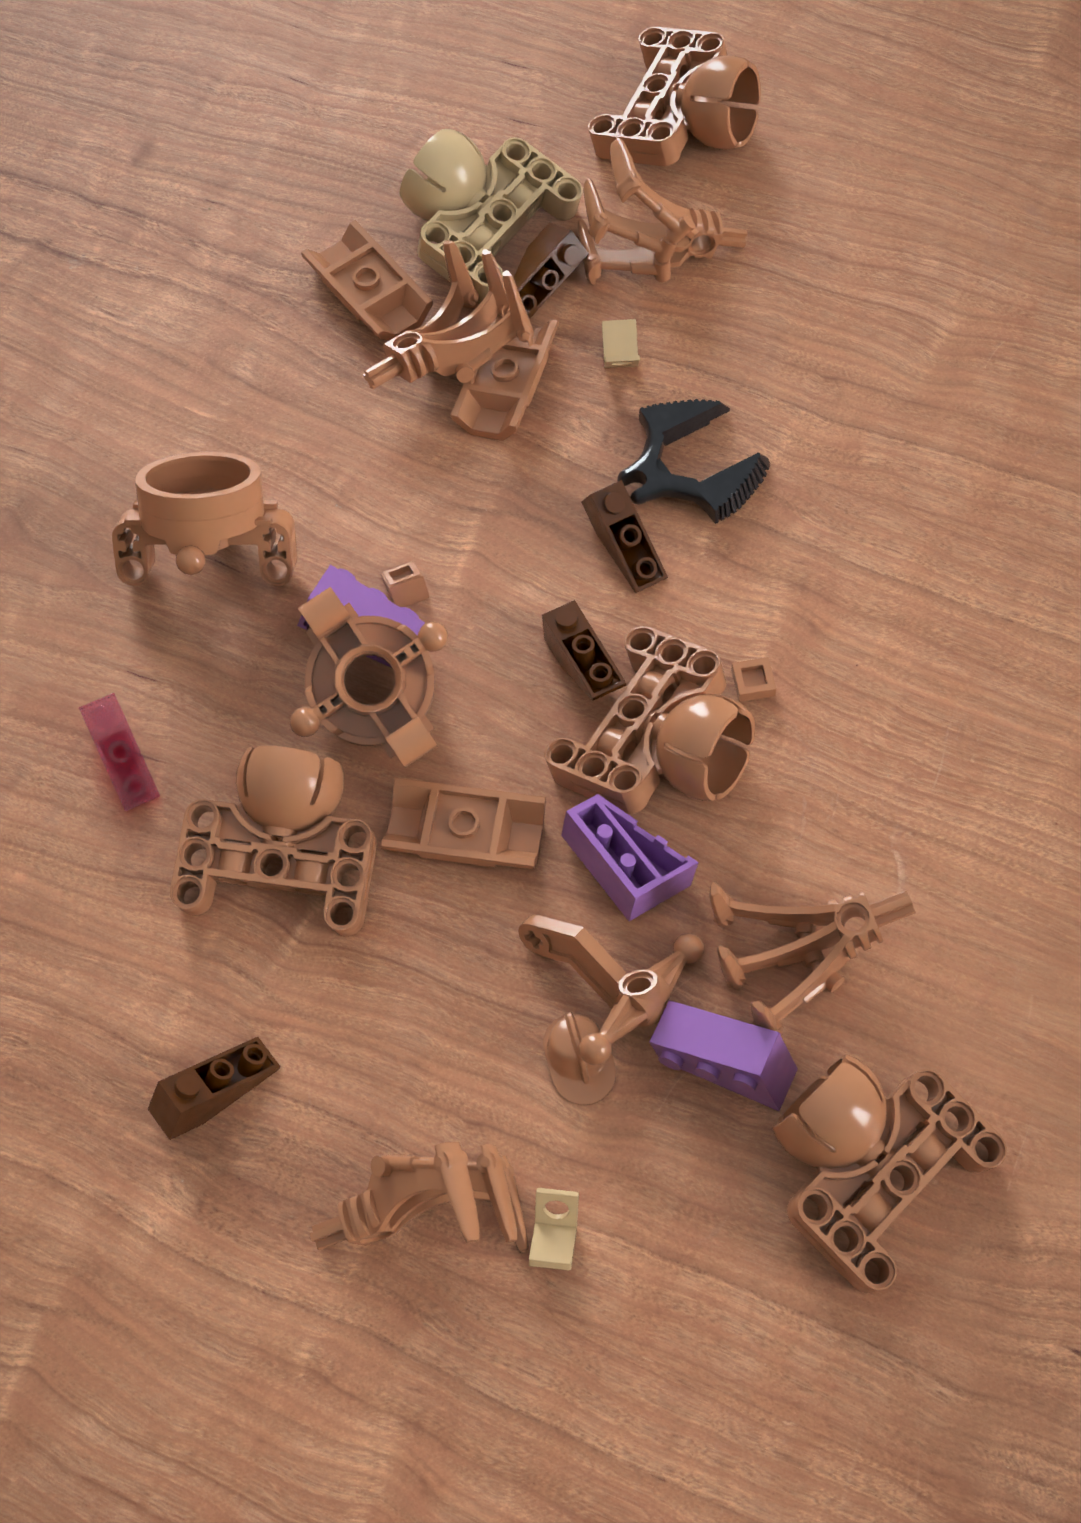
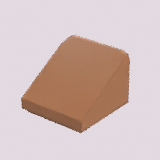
[381,561,429,607]

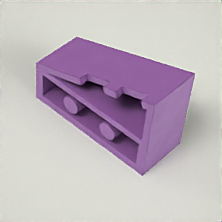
[297,564,425,668]
[561,794,698,921]
[649,1000,798,1111]

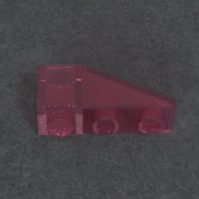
[79,693,160,811]

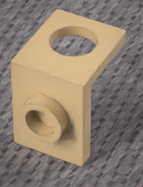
[602,319,640,368]
[529,1188,579,1270]

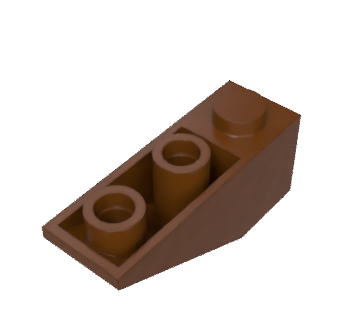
[513,222,589,319]
[581,480,668,593]
[542,600,626,701]
[148,1037,280,1140]

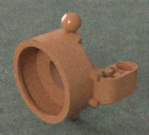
[112,452,297,586]
[290,587,448,768]

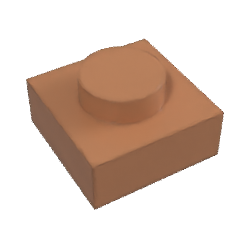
[731,657,776,702]

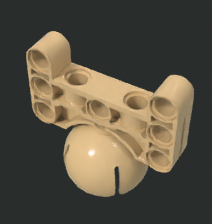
[399,129,583,303]

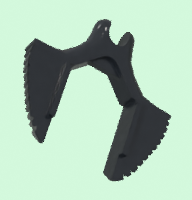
[617,399,770,524]

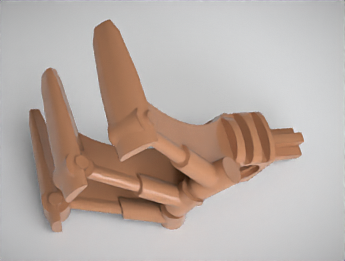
[578,138,747,285]
[363,240,534,389]
[709,881,916,1036]
[310,1142,528,1253]

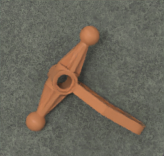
[518,915,704,1065]

